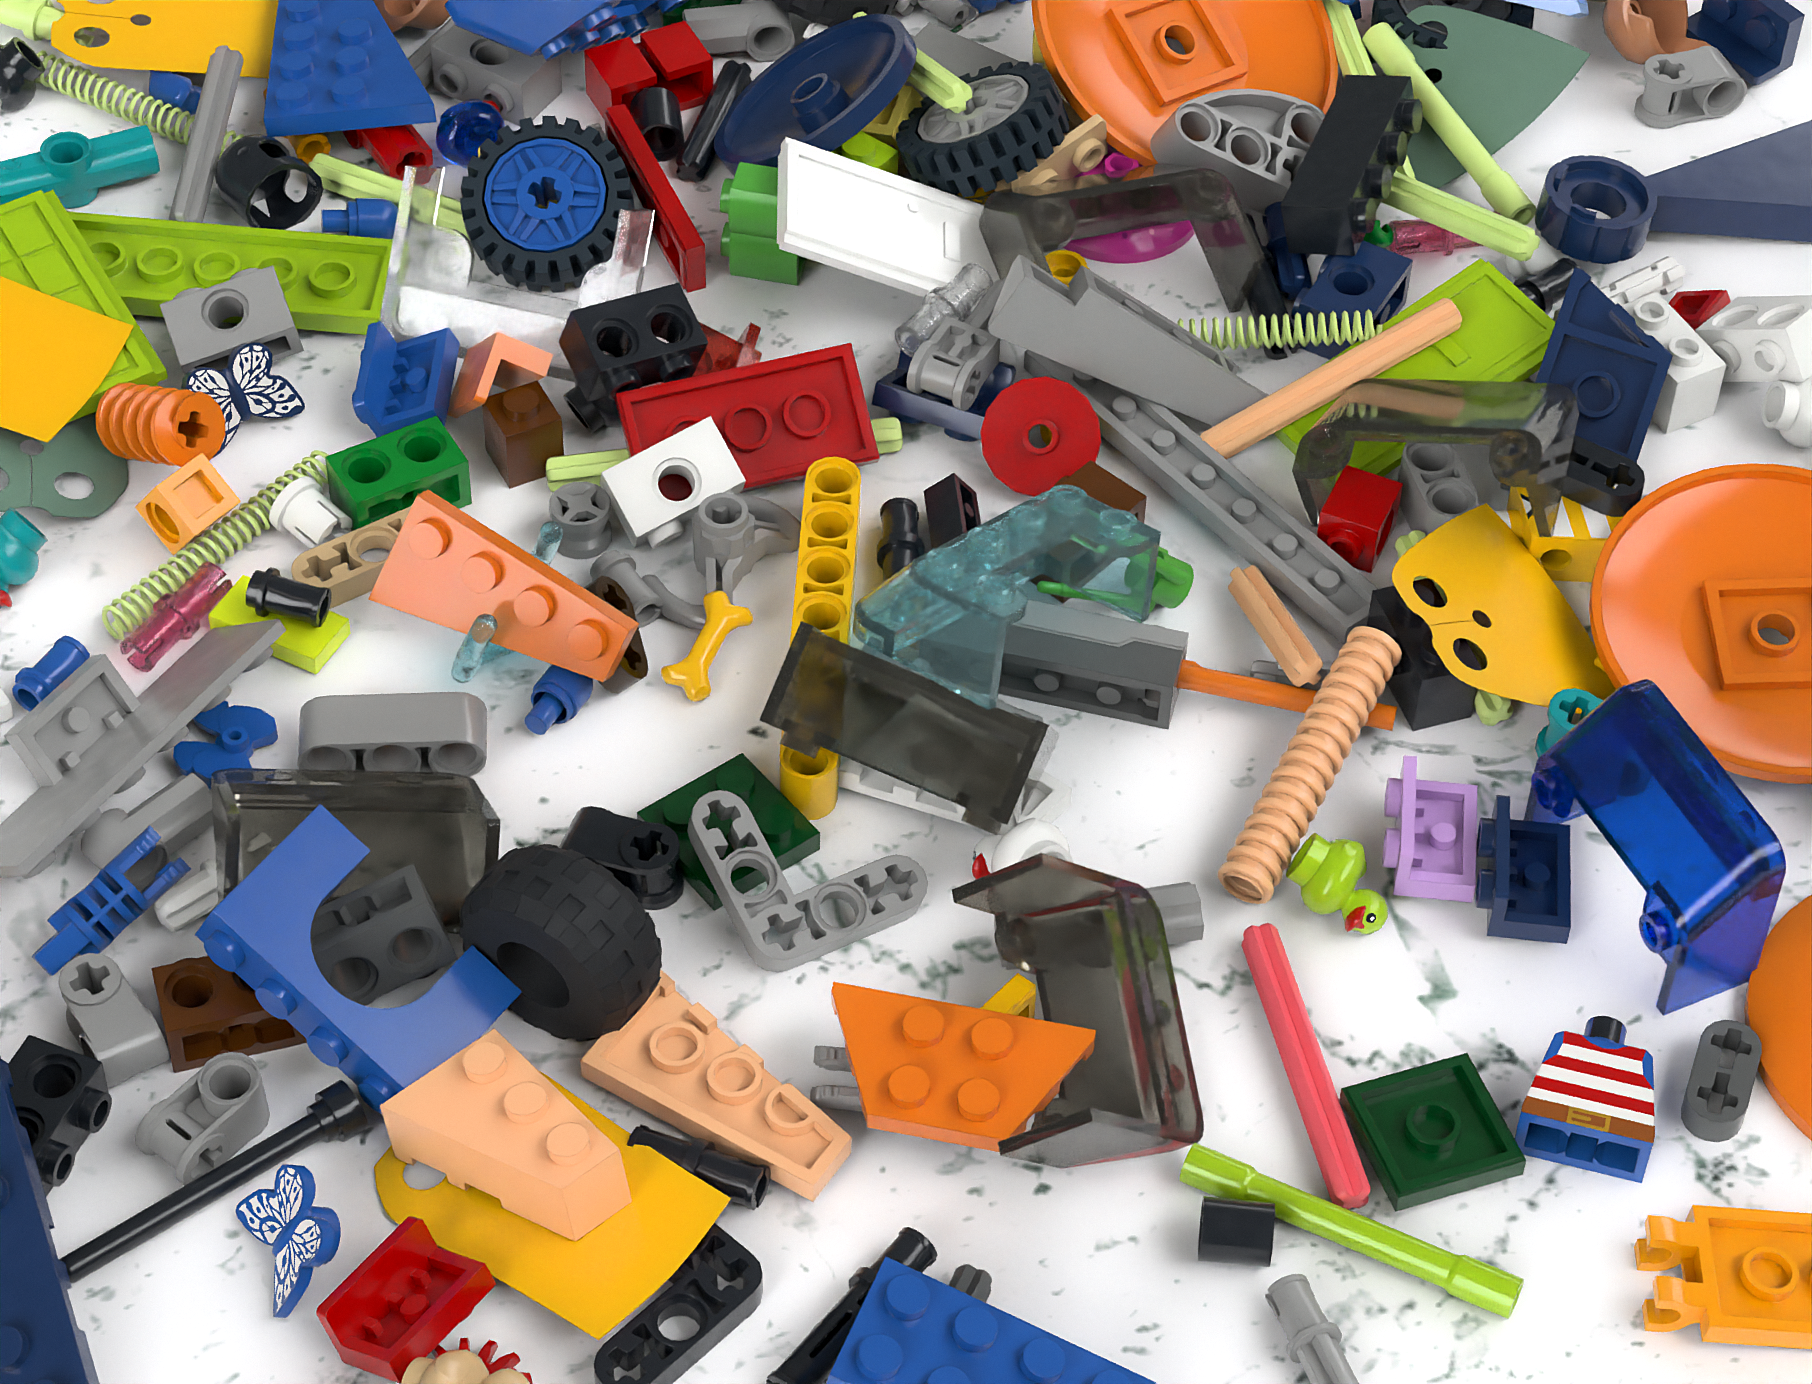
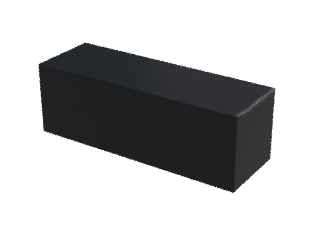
[923,473,989,587]

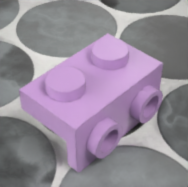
[1382,755,1478,903]

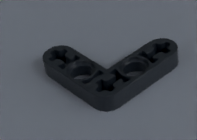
[594,1223,763,1384]

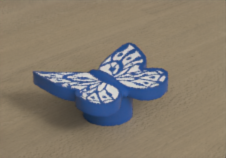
[235,1164,341,1318]

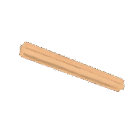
[1199,298,1462,460]

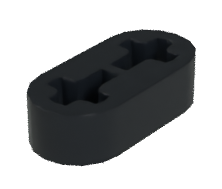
[1531,432,1645,517]

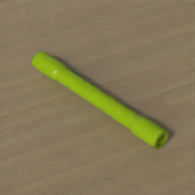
[1179,1142,1524,1319]

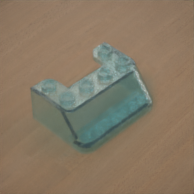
[853,485,1161,710]

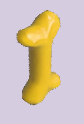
[661,590,753,702]

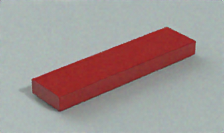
[604,103,706,293]

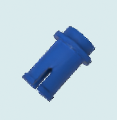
[12,635,90,712]

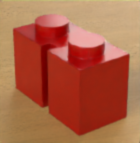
[584,20,713,120]

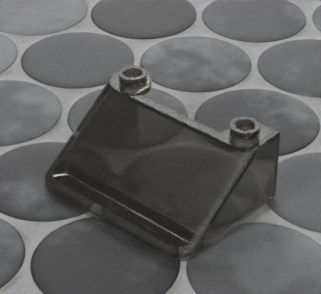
[1292,378,1579,537]
[211,768,500,934]

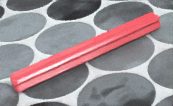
[1241,923,1371,1209]

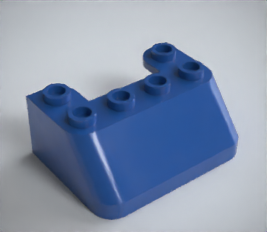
[444,0,689,61]

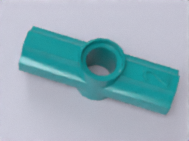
[0,125,160,208]

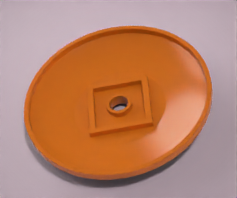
[1031,0,1338,183]
[1589,463,1812,784]

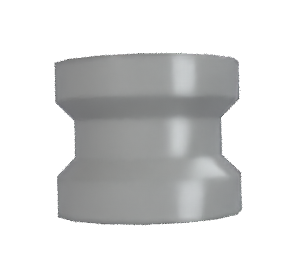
[549,482,612,559]

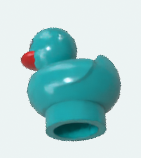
[0,507,48,608]

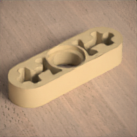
[291,506,412,608]

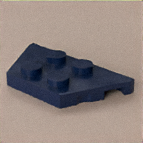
[1500,267,1673,491]

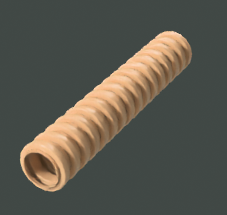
[1218,626,1402,904]

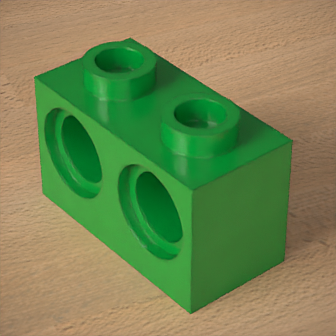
[325,415,472,531]

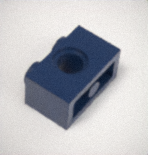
[1291,241,1413,360]

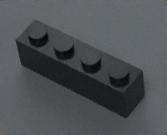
[1280,75,1423,256]

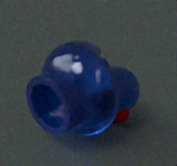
[435,98,505,169]

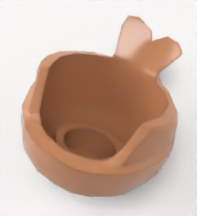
[1602,0,1711,64]

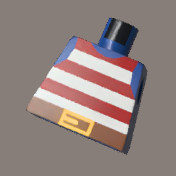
[1514,1016,1655,1183]

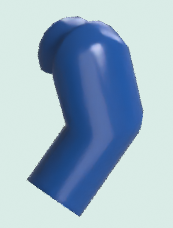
[148,70,202,115]

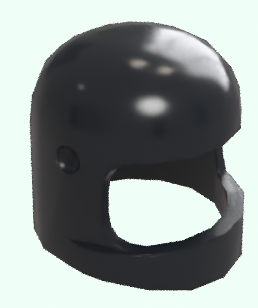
[215,134,324,230]

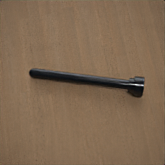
[59,1080,368,1284]

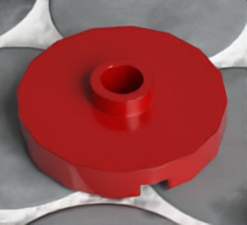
[980,376,1101,498]

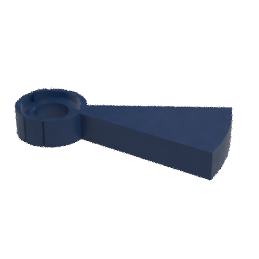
[1535,120,1812,264]

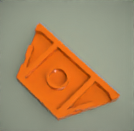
[831,982,1096,1153]

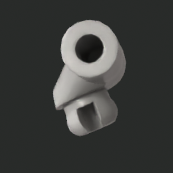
[894,0,969,28]

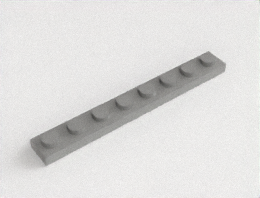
[1024,350,1378,645]

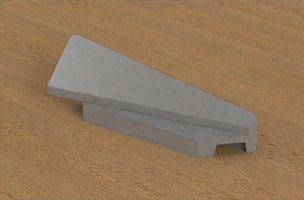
[988,254,1269,426]

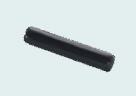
[676,60,752,183]

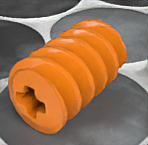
[95,382,225,467]

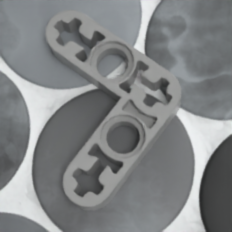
[687,790,928,972]

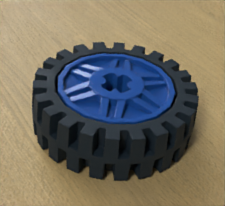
[460,116,635,293]

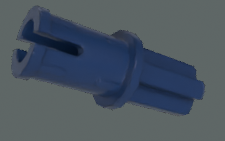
[1262,201,1312,300]

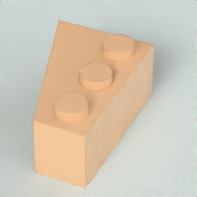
[380,1028,632,1242]

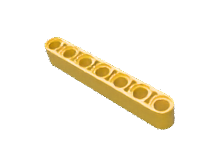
[779,457,861,821]

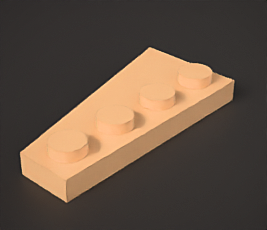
[580,969,852,1202]

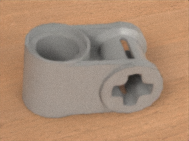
[1634,46,1747,128]
[58,953,170,1089]
[135,1052,270,1186]

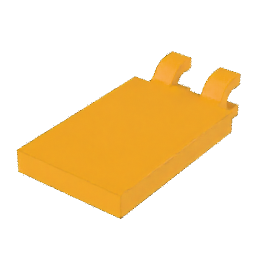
[1634,1205,1812,1349]

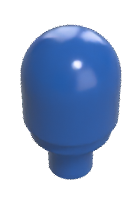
[321,198,402,239]
[524,664,593,735]

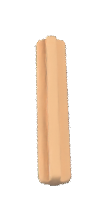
[1228,565,1323,687]

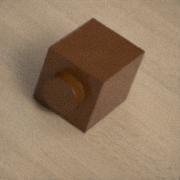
[482,380,564,489]

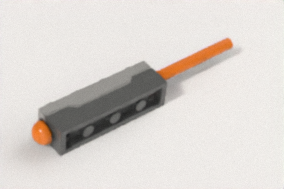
[903,582,1397,731]

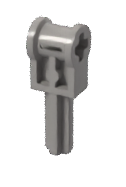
[906,276,1007,411]

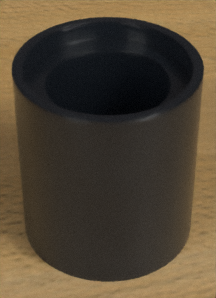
[630,87,685,162]
[1198,1196,1275,1267]

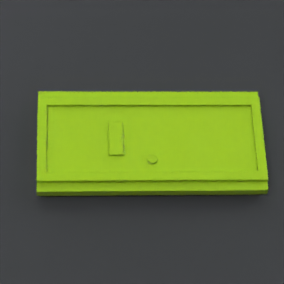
[0,190,168,423]
[1273,258,1556,491]

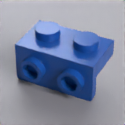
[352,321,460,437]

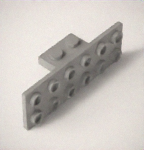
[0,619,286,879]

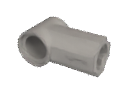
[682,0,795,62]
[81,773,221,892]

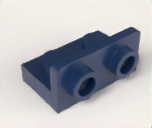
[1686,0,1805,85]

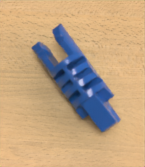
[32,825,191,976]

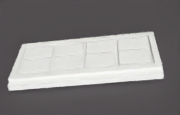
[777,137,1037,313]

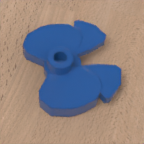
[173,700,278,793]

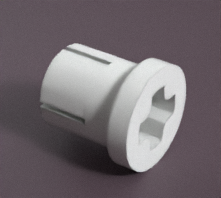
[269,476,352,549]

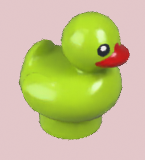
[1286,833,1388,934]

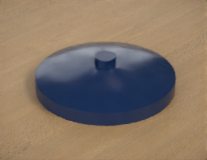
[714,14,917,176]

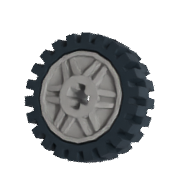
[896,61,1069,198]

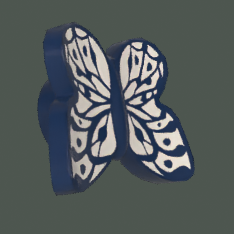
[181,342,305,458]

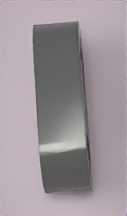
[1681,1020,1762,1142]

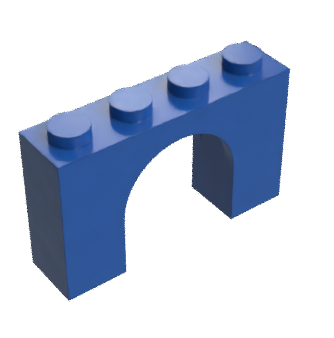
[195,804,522,1114]

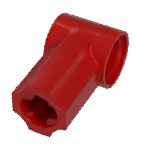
[342,124,433,184]

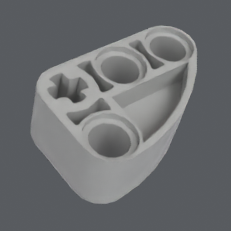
[1150,89,1325,216]

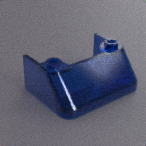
[1524,679,1786,1016]

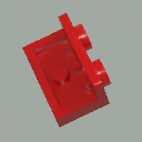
[316,1216,496,1384]

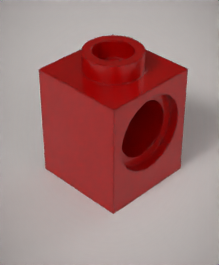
[1317,465,1403,573]

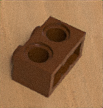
[151,956,307,1073]

